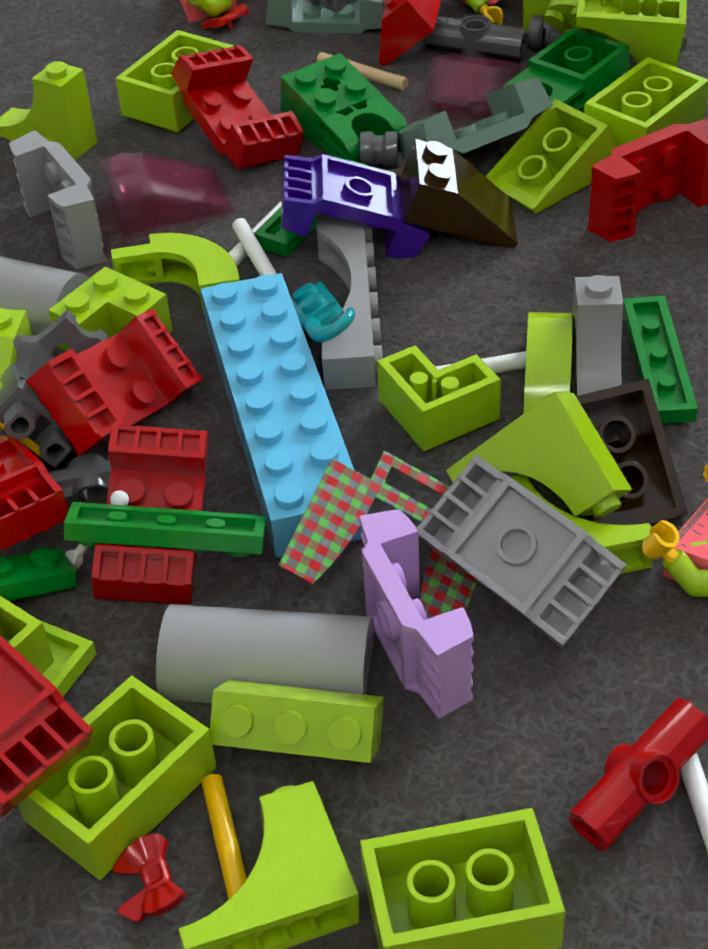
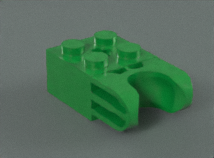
[502,28,630,113]
[280,53,407,162]

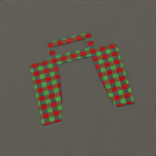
[278,450,477,619]

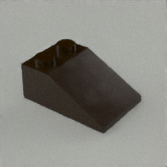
[400,139,518,248]
[576,379,688,525]

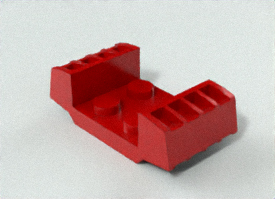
[171,45,304,170]
[587,119,708,242]
[26,309,203,456]
[91,424,209,605]
[0,435,69,551]
[0,635,93,819]

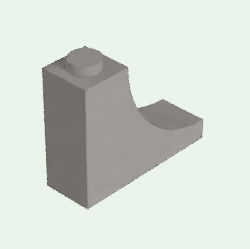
[571,275,623,396]

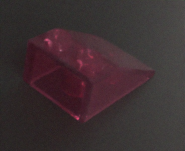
[425,53,521,117]
[102,152,233,236]

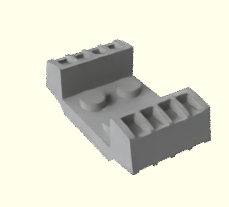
[9,131,106,269]
[417,454,627,648]

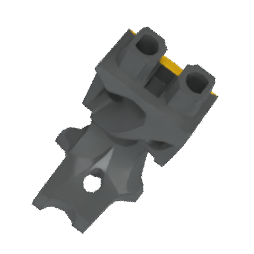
[0,310,108,468]

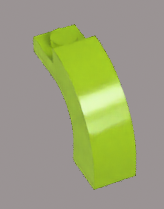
[111,233,240,315]
[523,312,572,414]

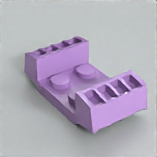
[359,509,474,719]

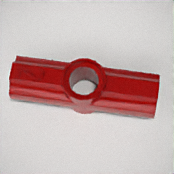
[568,698,708,852]

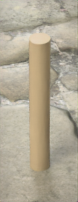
[317,52,409,91]

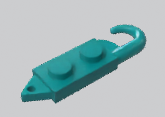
[292,281,355,343]

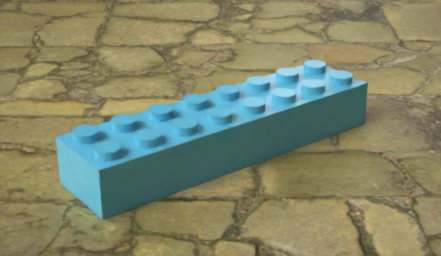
[201,273,363,558]

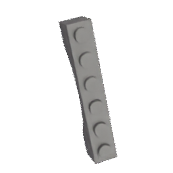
[316,212,383,390]

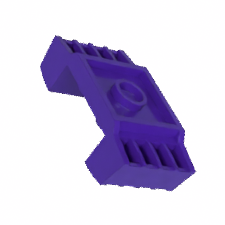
[281,154,429,259]

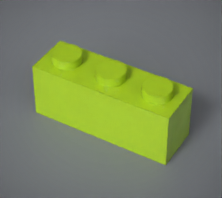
[210,680,384,763]

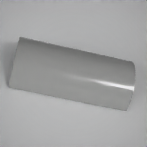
[0,256,89,336]
[156,604,375,703]

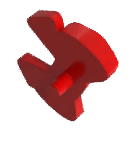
[201,4,249,30]
[112,834,185,923]

